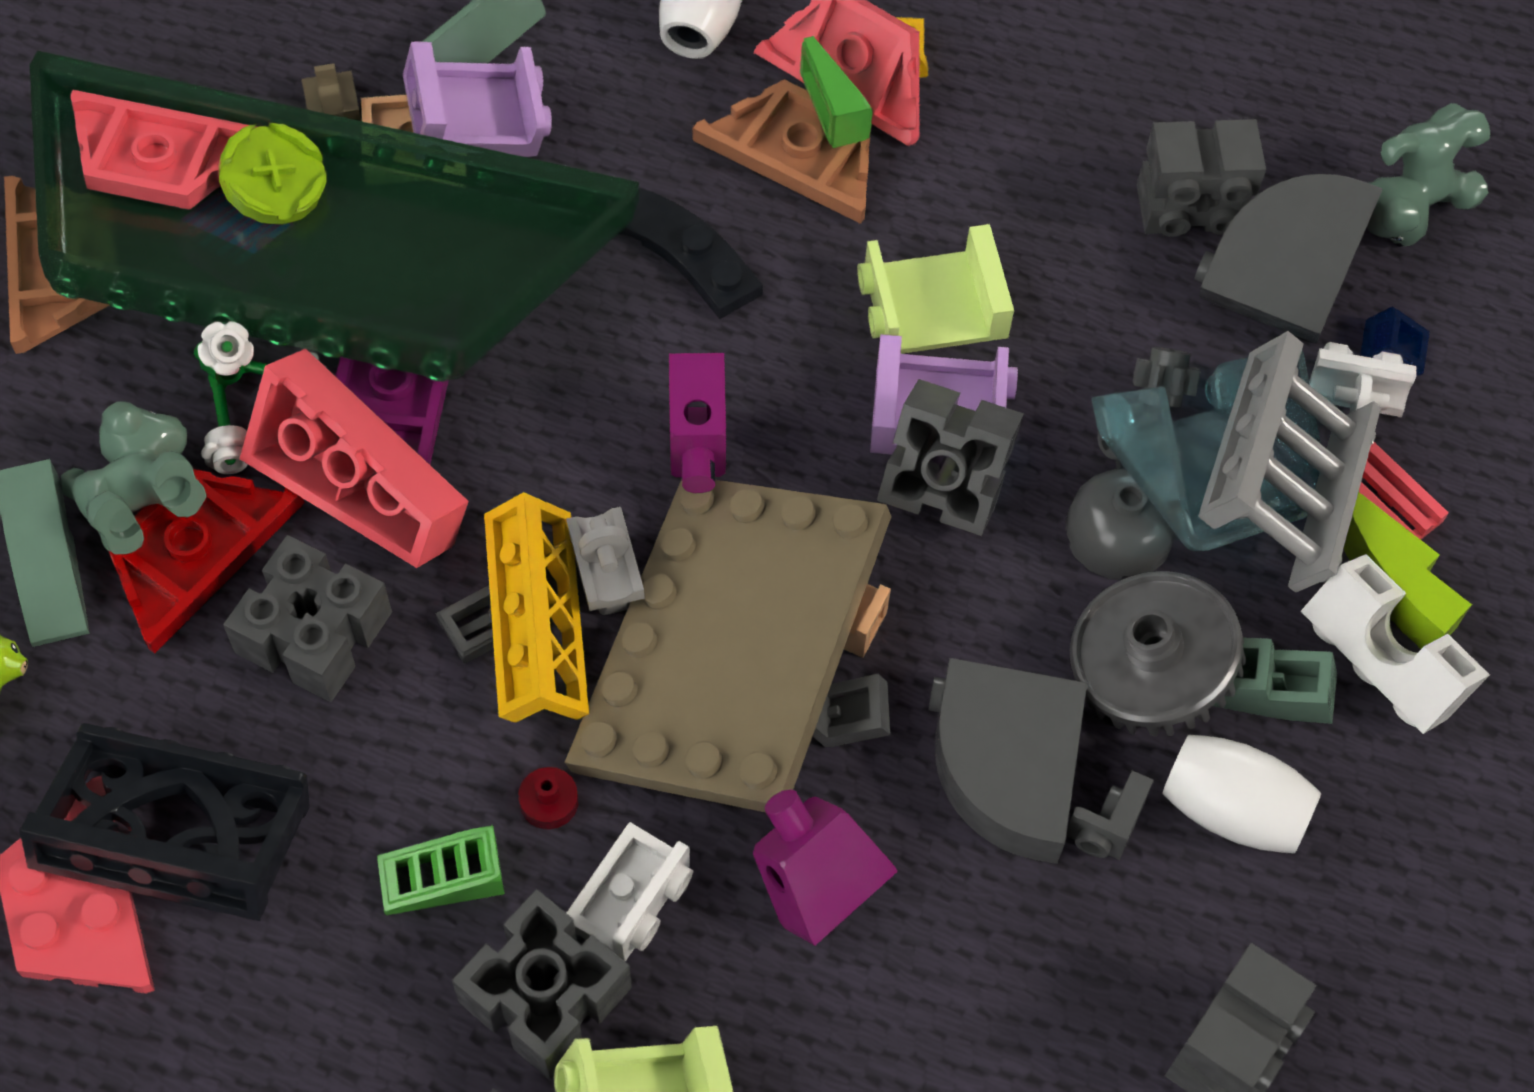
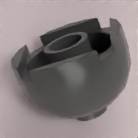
[1065,468,1177,580]

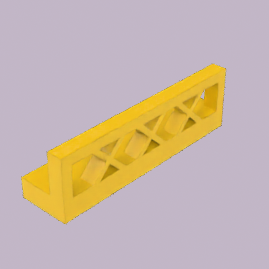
[484,492,589,723]

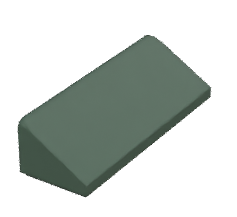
[422,0,546,63]

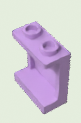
[403,42,552,157]
[870,334,1018,455]

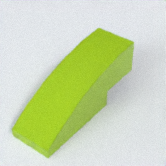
[1343,492,1472,649]

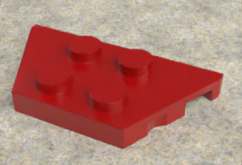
[108,469,305,654]

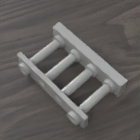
[1198,331,1381,593]

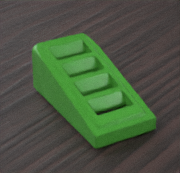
[800,36,873,148]
[377,825,505,915]

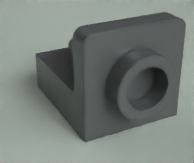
[1066,770,1154,860]

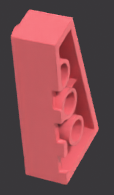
[239,349,469,568]

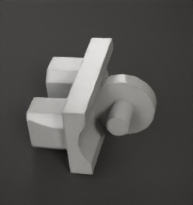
[566,507,645,615]

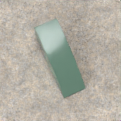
[0,459,90,647]
[1213,638,1337,724]

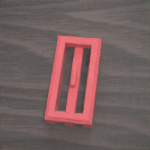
[1359,442,1449,540]

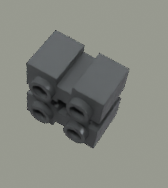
[1137,119,1266,237]
[877,379,1024,536]
[223,535,392,702]
[452,889,632,1080]
[1165,943,1317,1092]

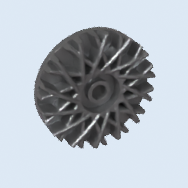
[1070,571,1246,736]

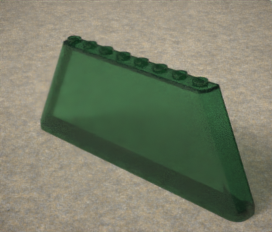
[29,51,640,382]

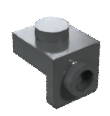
[813,674,890,747]

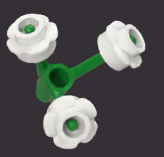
[194,321,327,474]

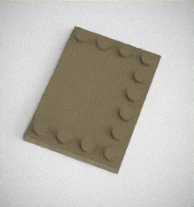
[564,479,892,812]

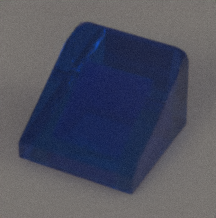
[1360,306,1430,376]

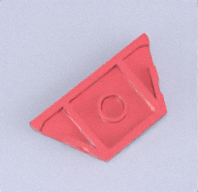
[754,0,919,146]
[70,90,256,210]
[0,776,155,993]

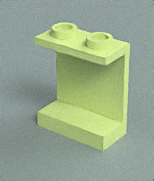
[857,224,1014,354]

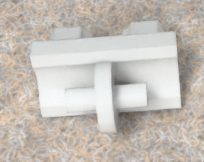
[1309,342,1416,417]

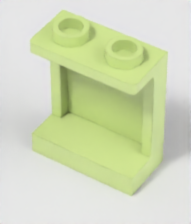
[554,1026,733,1092]

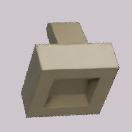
[302,63,361,129]

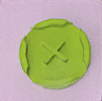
[219,123,327,225]

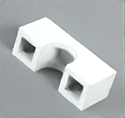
[1301,554,1490,734]

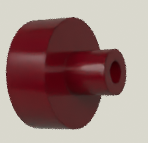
[518,767,578,829]

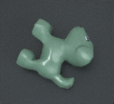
[1366,103,1490,247]
[61,401,206,554]

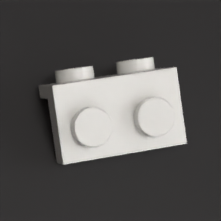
[567,822,693,962]

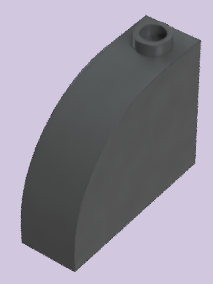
[1194,174,1383,344]
[928,658,1087,864]

